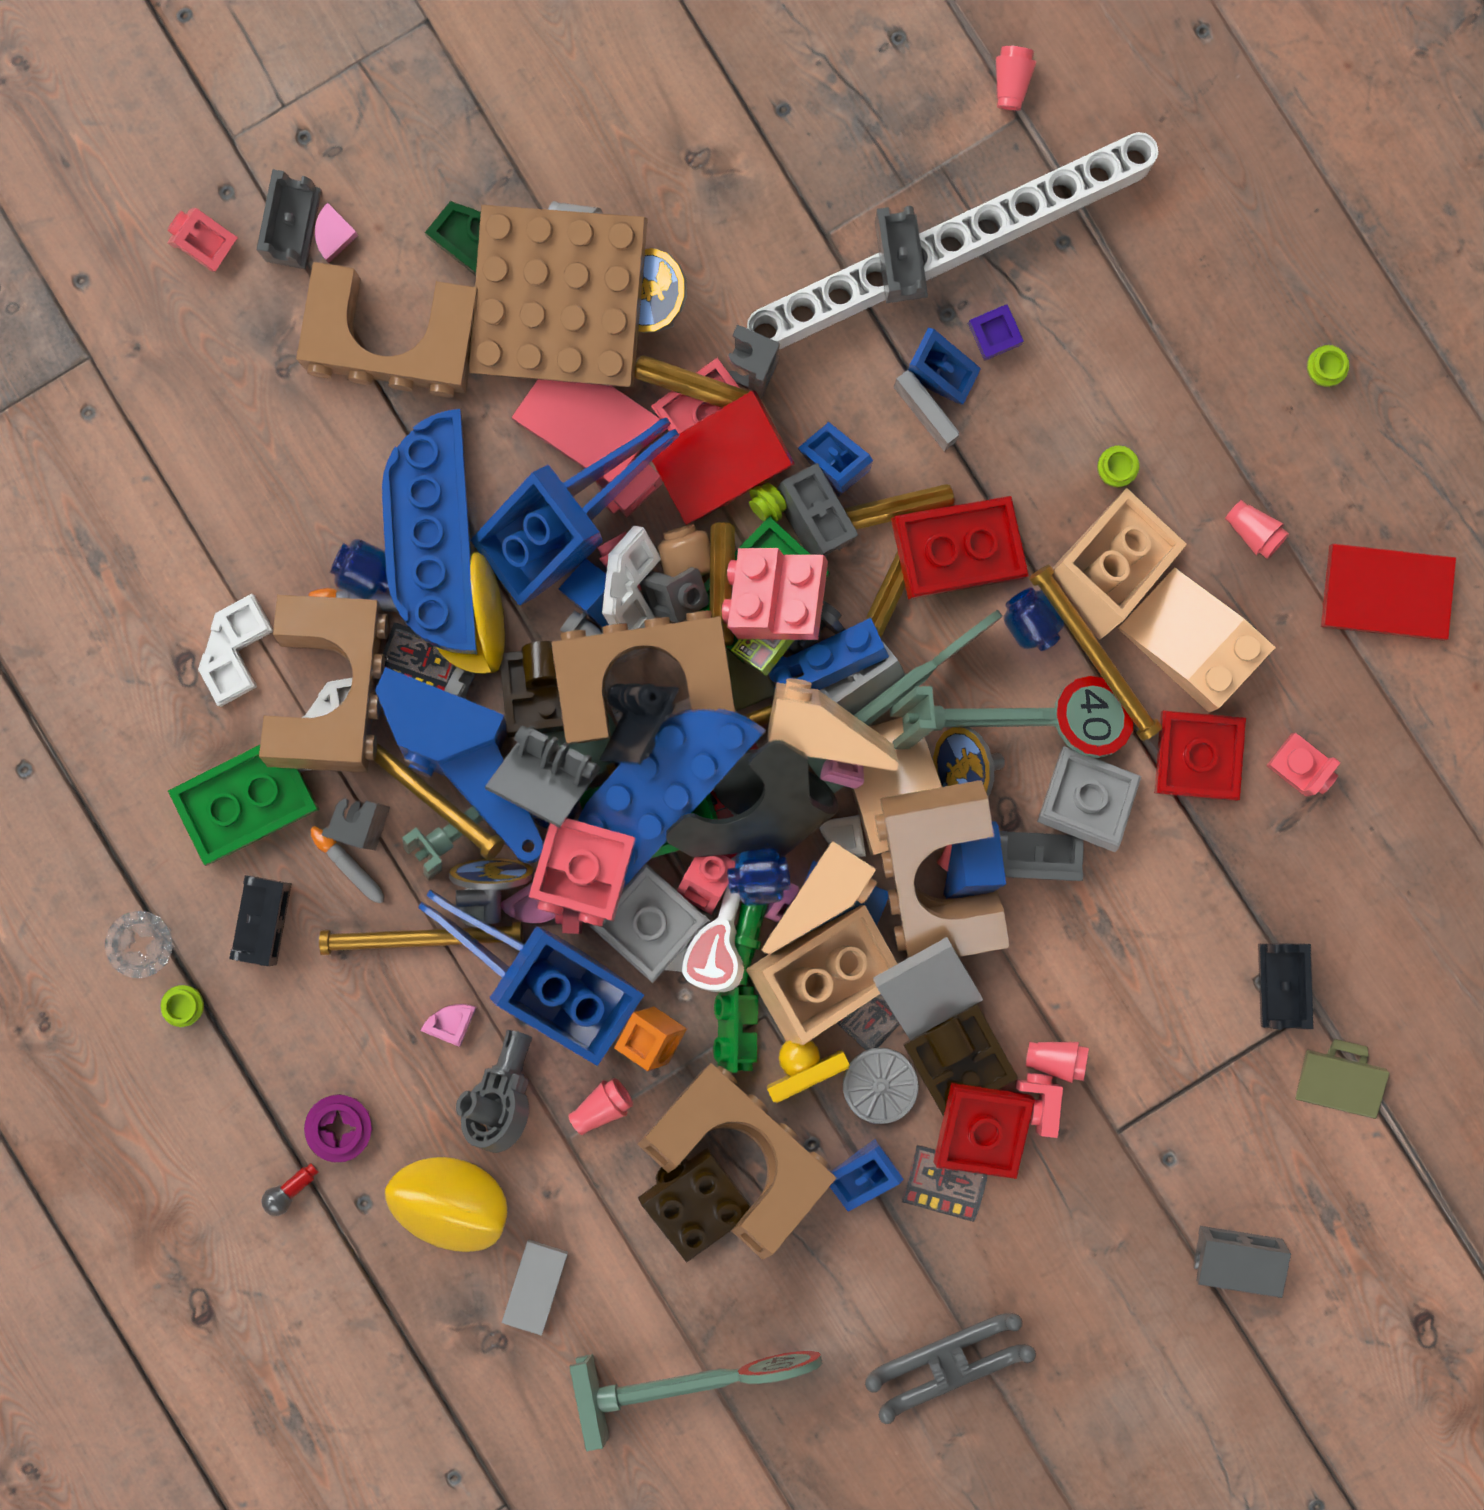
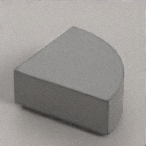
[444,667,475,699]

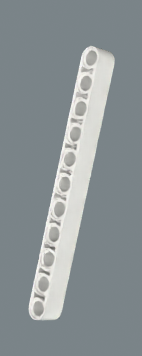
[747,132,1158,350]

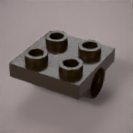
[500,641,564,738]
[903,1004,1018,1117]
[638,1148,751,1263]

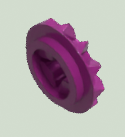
[304,1094,373,1162]

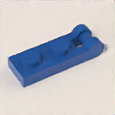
[768,618,889,690]

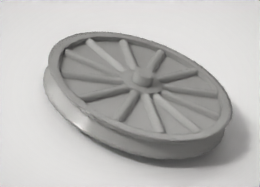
[843,1048,919,1124]

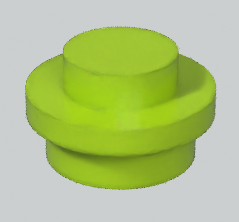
[1307,345,1349,387]
[1097,446,1139,487]
[749,483,787,522]
[161,985,204,1027]

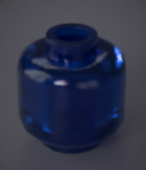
[329,538,388,599]
[1003,587,1065,651]
[727,848,791,906]

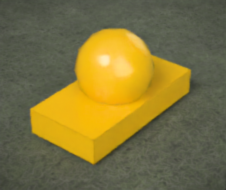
[767,1040,850,1103]

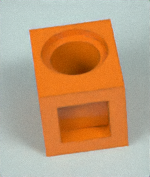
[614,1006,687,1071]

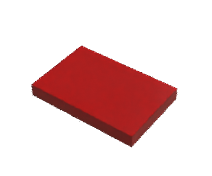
[652,390,795,525]
[891,496,1029,600]
[1321,544,1456,641]

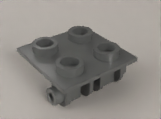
[485,725,601,828]

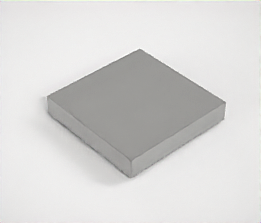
[1037,746,1141,852]
[590,864,709,983]
[873,937,983,1040]

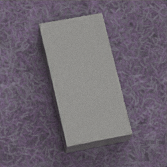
[894,370,959,451]
[502,1239,568,1336]

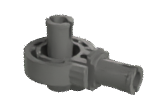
[456,1030,532,1153]

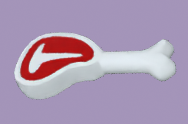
[682,868,754,992]

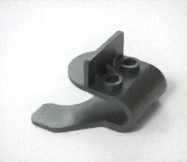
[666,740,839,862]

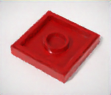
[1154,710,1246,801]
[933,1083,1035,1179]

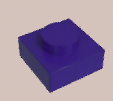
[968,304,1024,361]

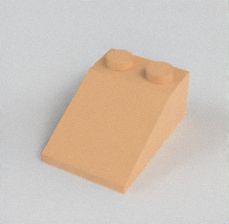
[1052,488,1187,640]
[1118,568,1276,713]
[768,678,899,771]
[851,717,942,855]
[761,841,877,955]
[746,905,897,1045]

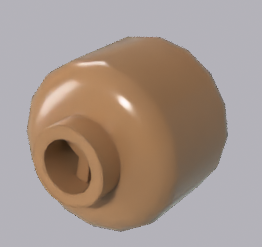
[657,524,711,583]

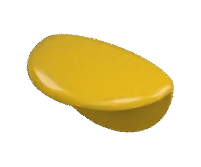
[436,552,505,674]
[385,1157,507,1252]

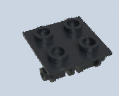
[599,683,679,765]

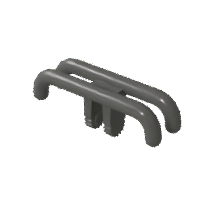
[865,1312,1036,1424]

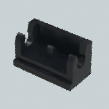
[229,875,292,966]
[1258,943,1314,1029]

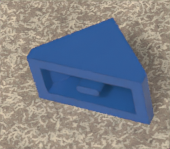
[908,328,981,405]
[798,422,873,497]
[558,559,609,628]
[944,821,1006,899]
[830,1139,904,1212]

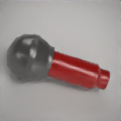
[261,1163,319,1216]

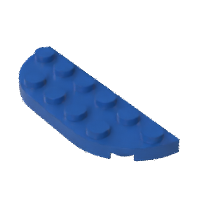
[382,409,477,654]
[578,708,766,888]

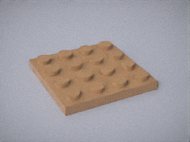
[469,205,648,388]

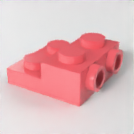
[722,548,828,640]
[529,818,636,927]

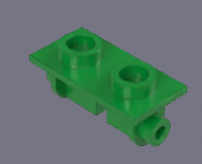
[713,986,758,1072]

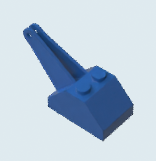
[470,417,680,606]
[375,667,544,864]
[418,890,644,1066]

